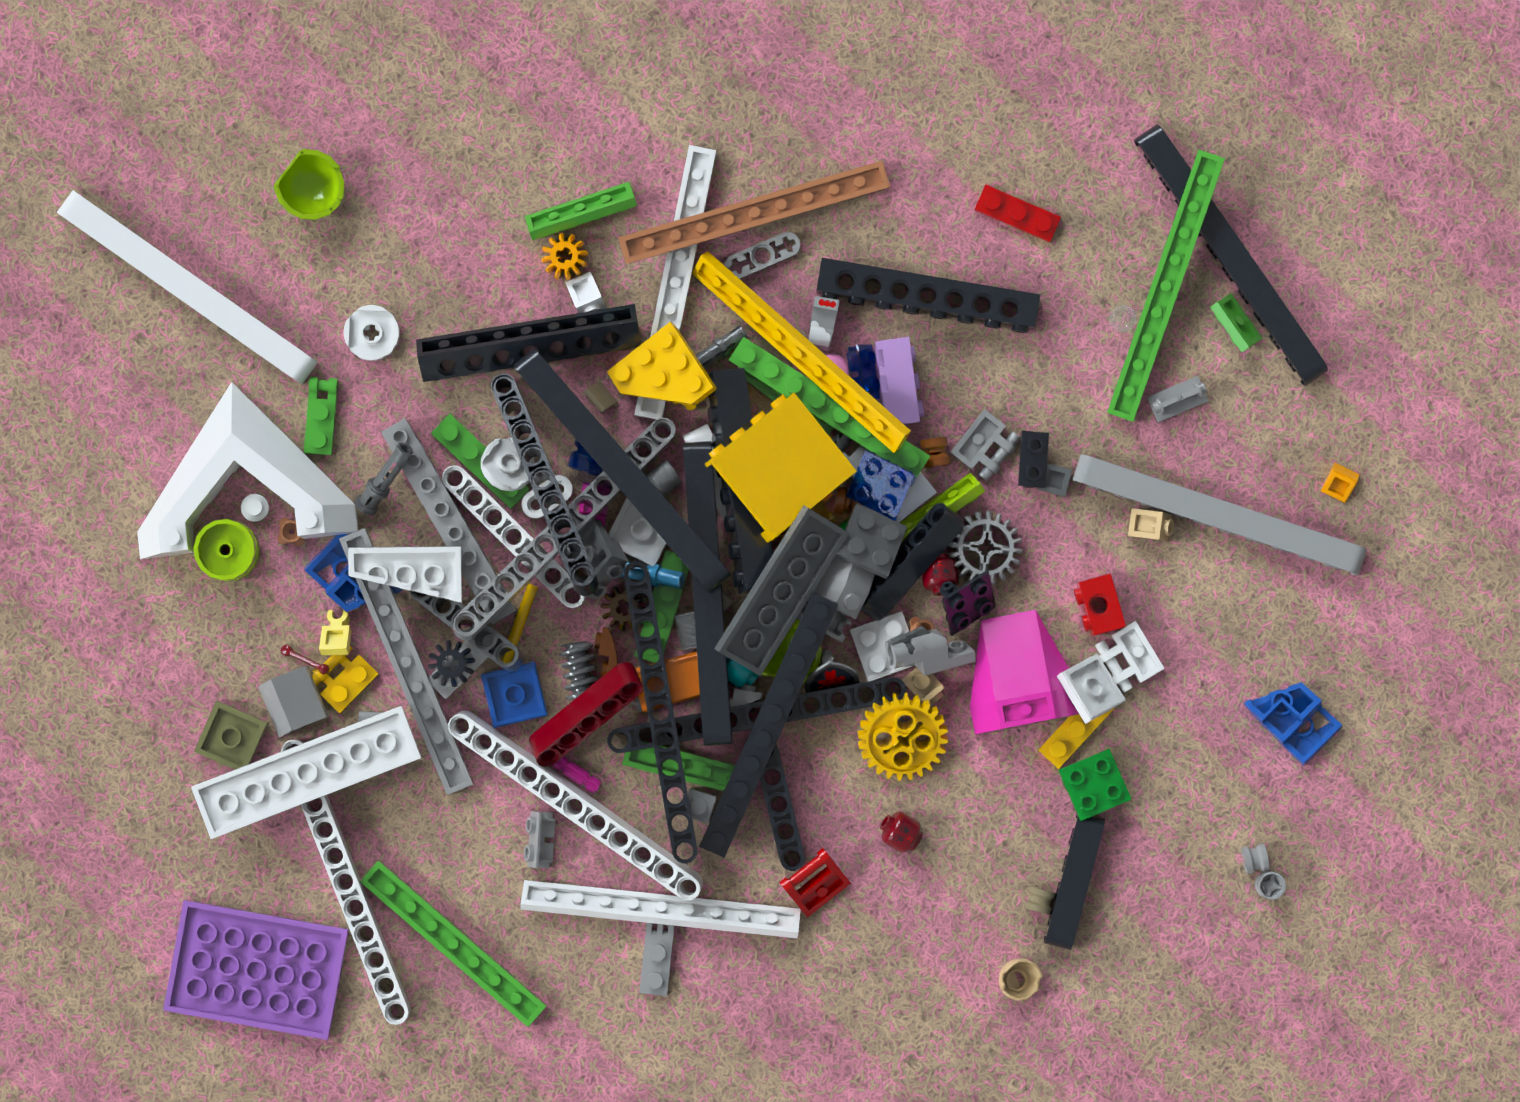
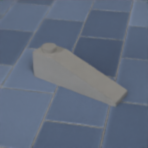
[810,502,894,619]

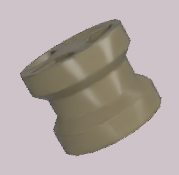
[1024,886,1056,915]

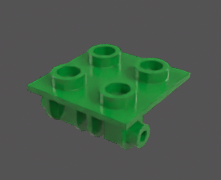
[1058,749,1132,821]

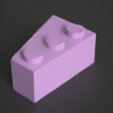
[874,337,924,426]

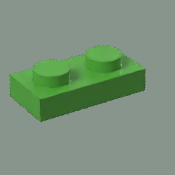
[1210,293,1262,352]

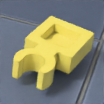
[319,609,352,655]

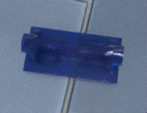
[846,344,880,399]

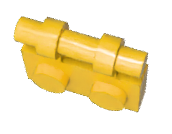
[312,645,379,713]

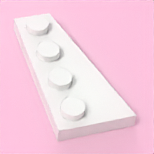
[348,546,462,603]

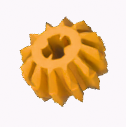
[541,233,588,281]

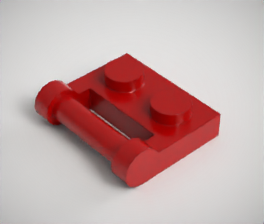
[779,848,851,918]

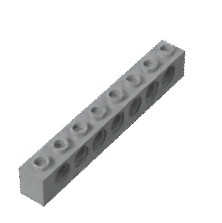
[381,418,518,625]

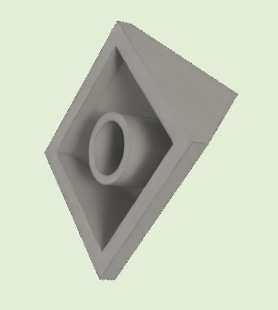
[258,666,328,737]

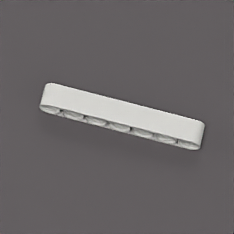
[442,465,586,609]

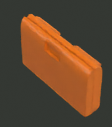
[635,651,700,713]

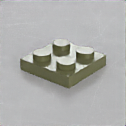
[194,701,268,770]

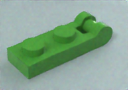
[304,376,338,456]

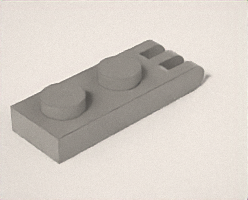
[639,923,674,996]

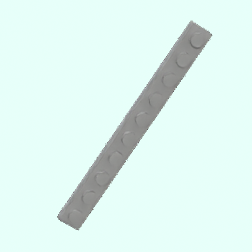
[339,528,473,795]

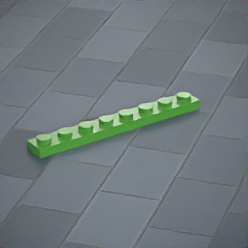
[729,337,930,480]
[360,860,547,1027]

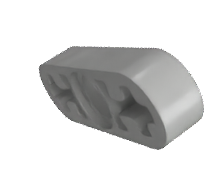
[725,232,800,279]

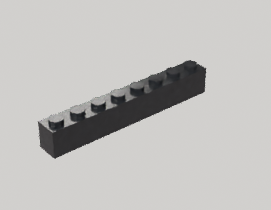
[707,368,773,594]

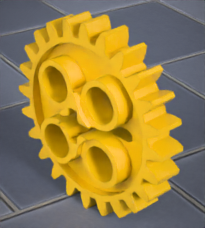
[857,693,948,781]

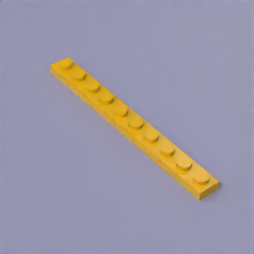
[692,251,911,453]

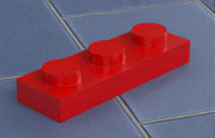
[974,184,1061,243]

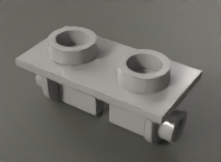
[1147,376,1208,422]
[524,811,556,868]

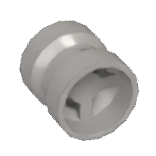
[1255,871,1286,900]

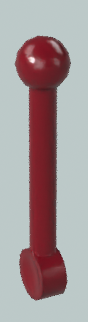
[281,645,330,675]

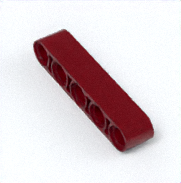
[529,662,643,766]

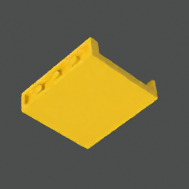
[705,393,856,543]

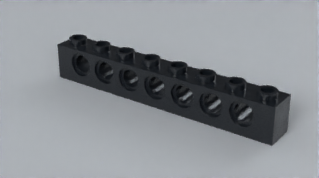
[816,258,1041,333]
[416,304,641,382]

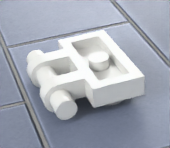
[1095,621,1164,693]

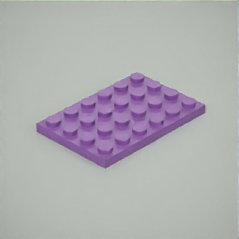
[163,900,349,1040]

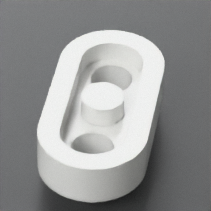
[522,475,573,519]

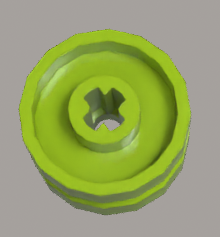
[193,519,260,582]

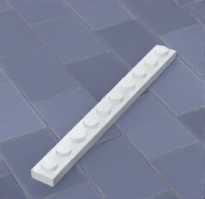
[634,145,716,420]
[521,880,801,938]

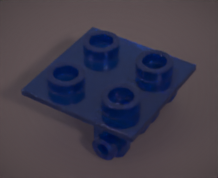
[846,449,917,521]

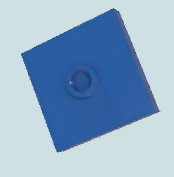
[481,661,548,728]

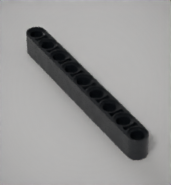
[491,373,599,596]

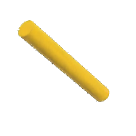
[503,584,538,663]

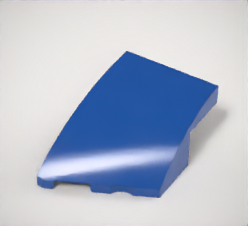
[304,534,403,612]
[1244,682,1342,766]

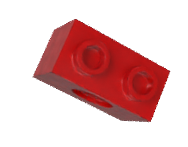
[1074,573,1126,636]

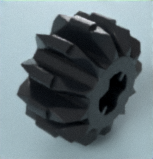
[428,640,476,687]

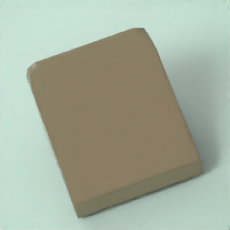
[585,381,617,414]

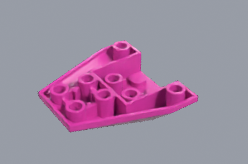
[970,610,1079,734]

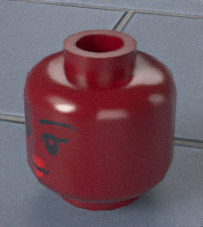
[922,553,959,596]
[880,811,923,853]

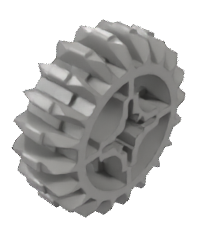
[948,511,1023,585]

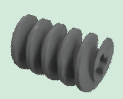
[558,641,599,700]

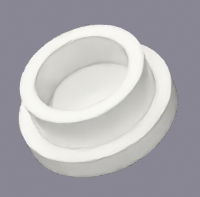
[241,494,269,522]

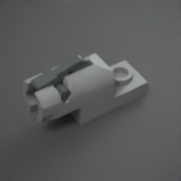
[885,626,976,676]

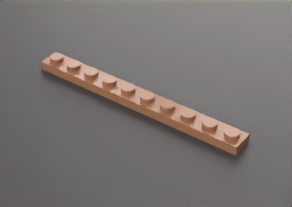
[618,161,890,265]

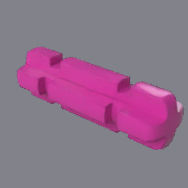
[552,756,601,793]

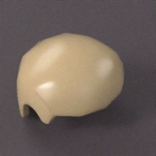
[999,958,1042,1001]

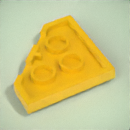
[607,322,717,406]

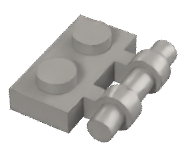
[950,409,1021,482]

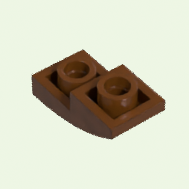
[594,627,618,678]

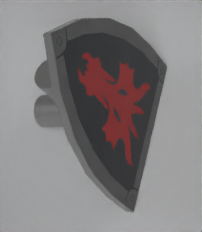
[804,650,860,693]

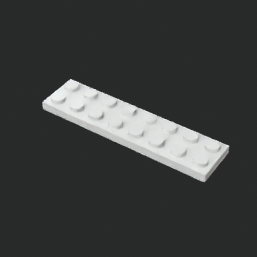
[191,706,422,839]

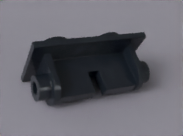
[1018,431,1049,488]

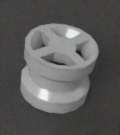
[1241,843,1270,875]

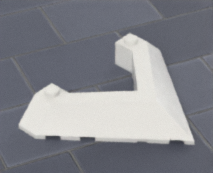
[138,382,358,559]

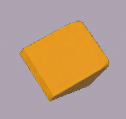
[1321,462,1359,503]

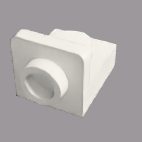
[565,272,606,313]

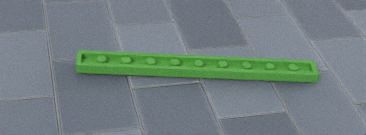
[1107,150,1225,422]

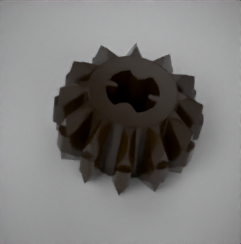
[600,584,646,632]

